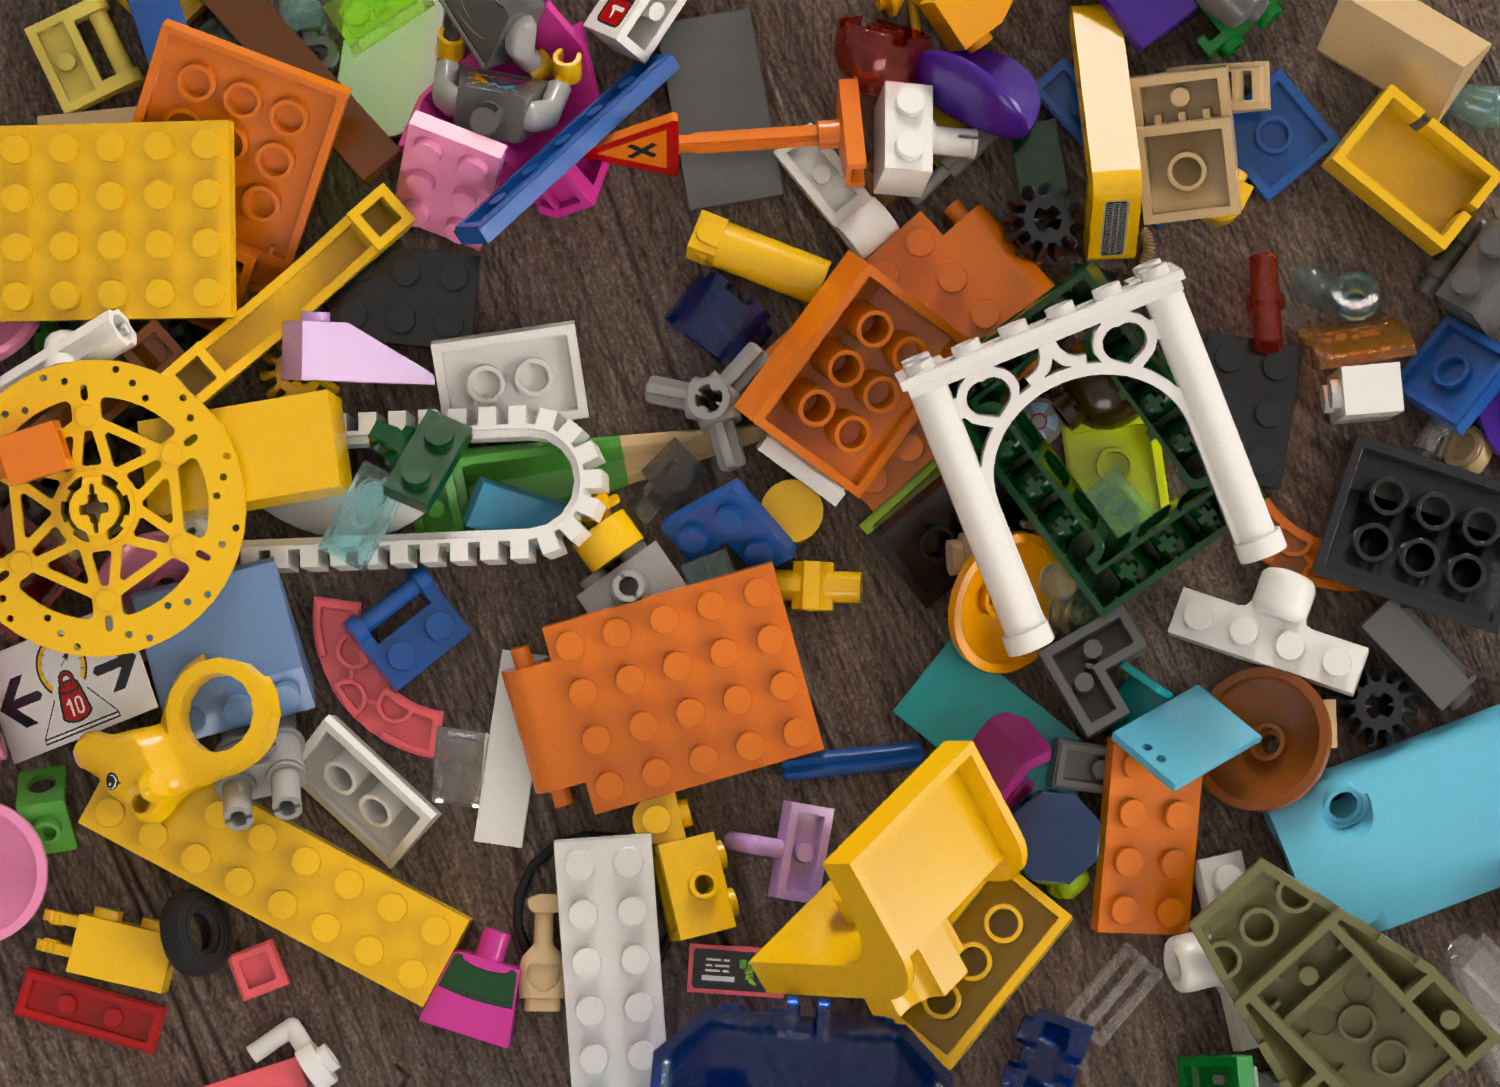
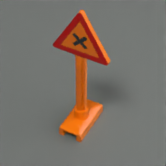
[583,78,867,188]

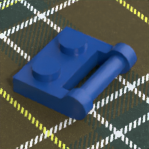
[342,564,473,693]

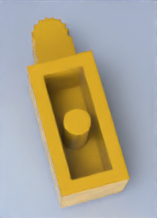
[35,906,174,993]

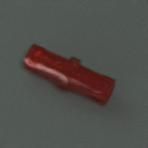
[1246,253,1286,353]

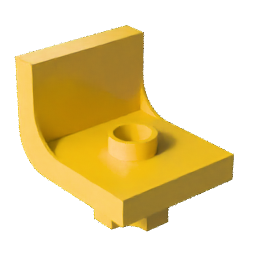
[749,741,1028,1017]

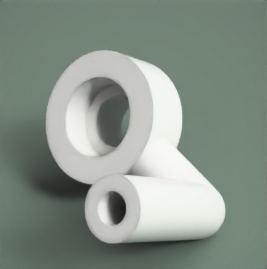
[246,1017,341,1087]

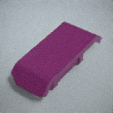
[972,712,1051,812]

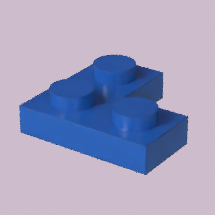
[660,478,797,567]

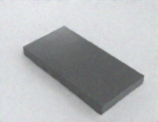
[659,8,784,213]

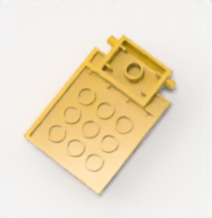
[0,120,237,322]

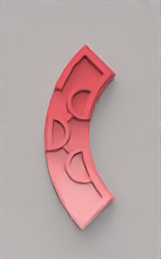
[312,596,445,760]

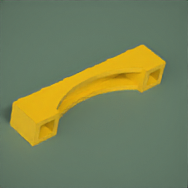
[161,183,415,405]

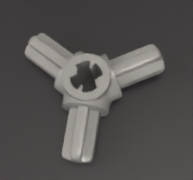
[645,342,769,472]

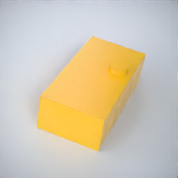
[137,389,354,523]
[884,873,1074,1070]

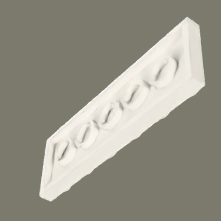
[554,833,670,1087]

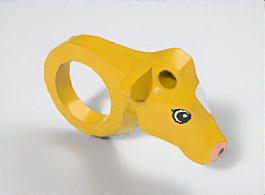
[73,653,281,823]

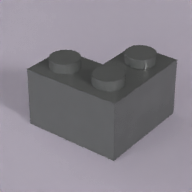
[1037,604,1148,741]

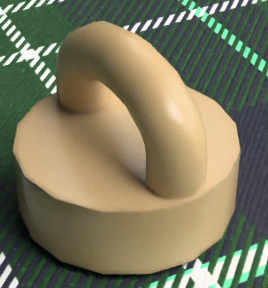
[1443,426,1493,474]

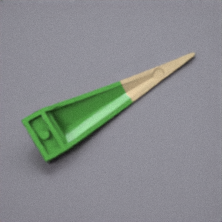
[413,424,768,552]

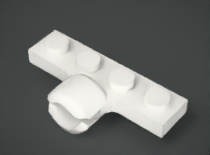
[1167,567,1369,697]
[1163,850,1258,1052]

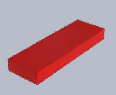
[13,967,169,1055]

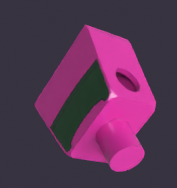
[419,926,521,1049]

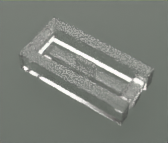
[1064,942,1165,1048]

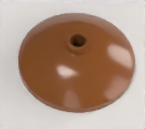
[1202,667,1332,812]

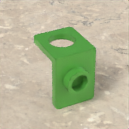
[16,765,77,854]

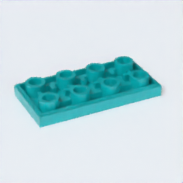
[892,639,1083,811]

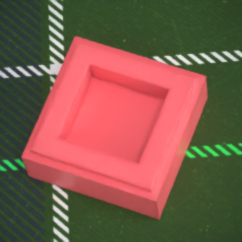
[228,938,291,1001]

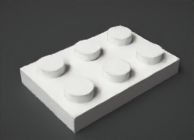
[431,320,589,425]

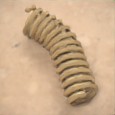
[1138,227,1156,265]

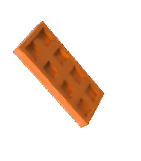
[1091,736,1203,935]

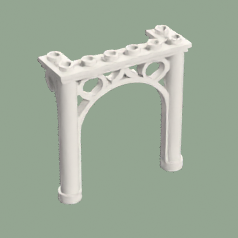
[894,258,1287,657]

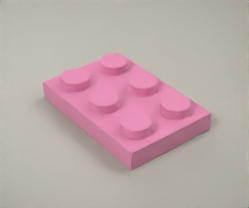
[395,110,508,251]

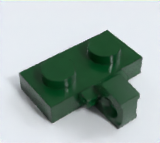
[368,408,473,514]

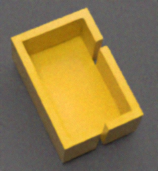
[1321,84,1500,257]

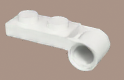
[773,122,900,259]

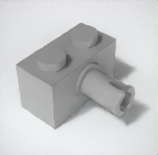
[576,540,687,613]

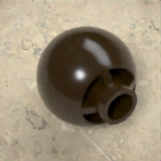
[1049,339,1139,431]

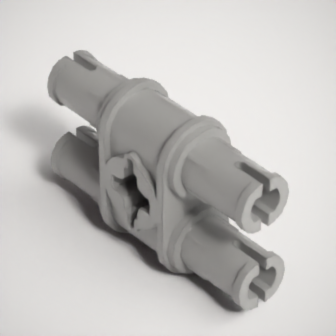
[214,713,307,831]

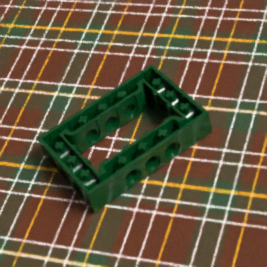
[948,259,1266,618]

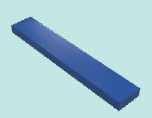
[453,54,680,245]

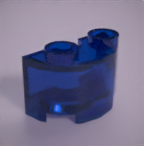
[663,269,773,368]
[999,1007,1095,1087]

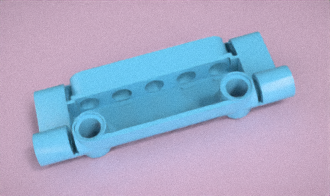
[1263,704,1500,931]

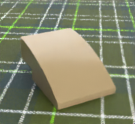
[1129,64,1241,225]

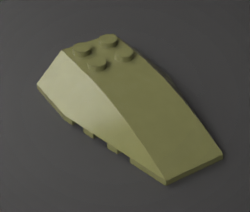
[1188,857,1500,1087]

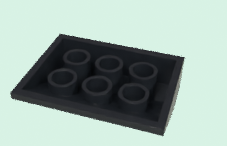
[1311,434,1500,635]

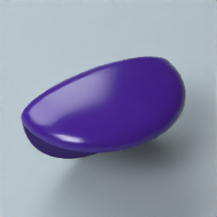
[910,49,1040,139]

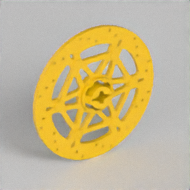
[0,359,247,657]

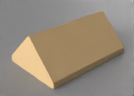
[1316,0,1491,122]

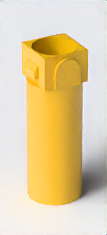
[685,209,832,304]

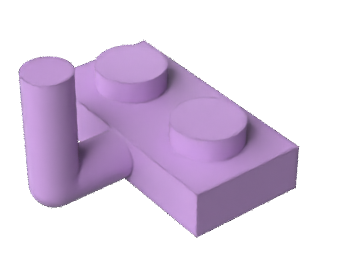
[724,800,835,903]

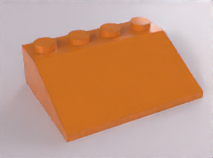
[733,250,969,499]

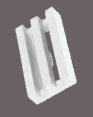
[756,433,846,507]

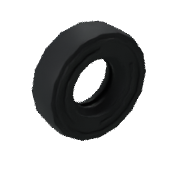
[159,889,232,977]

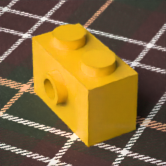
[653,832,739,942]

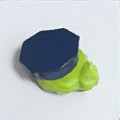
[1011,789,1101,900]

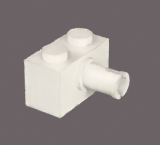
[873,81,978,198]

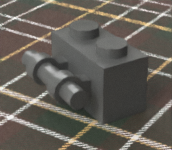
[1416,212,1500,338]

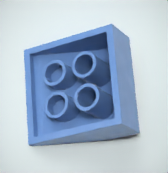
[131,556,316,739]

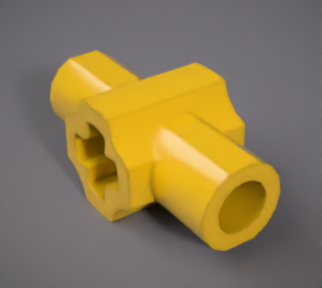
[775,561,863,612]

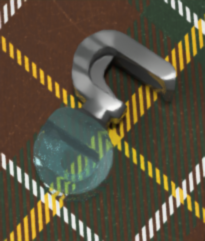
[279,0,341,76]

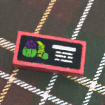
[687,943,784,998]

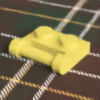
[24,0,145,113]

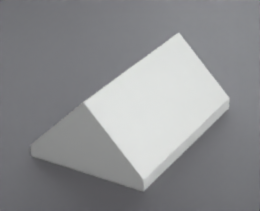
[301,714,442,869]

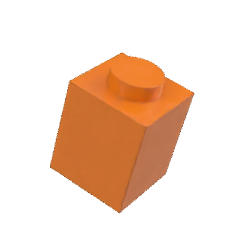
[0,420,75,486]

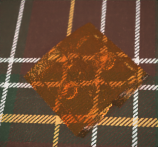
[1298,315,1417,370]

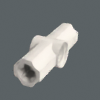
[0,308,137,413]

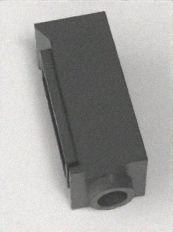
[1354,598,1477,712]

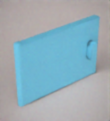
[1111,684,1262,792]

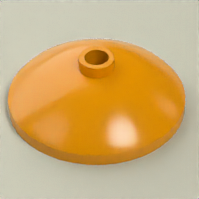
[948,531,1070,674]

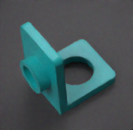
[1111,661,1175,732]

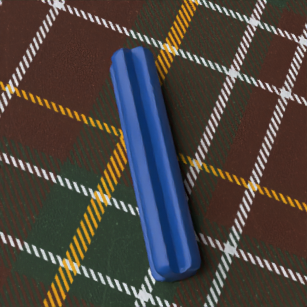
[781,741,924,781]

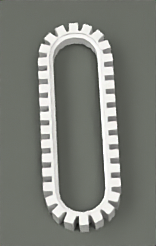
[184,405,609,573]

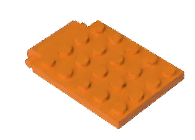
[132,18,352,332]
[765,199,1055,512]
[501,561,824,815]

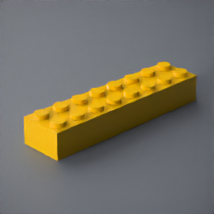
[78,781,473,1007]

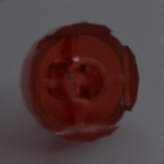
[833,15,932,96]

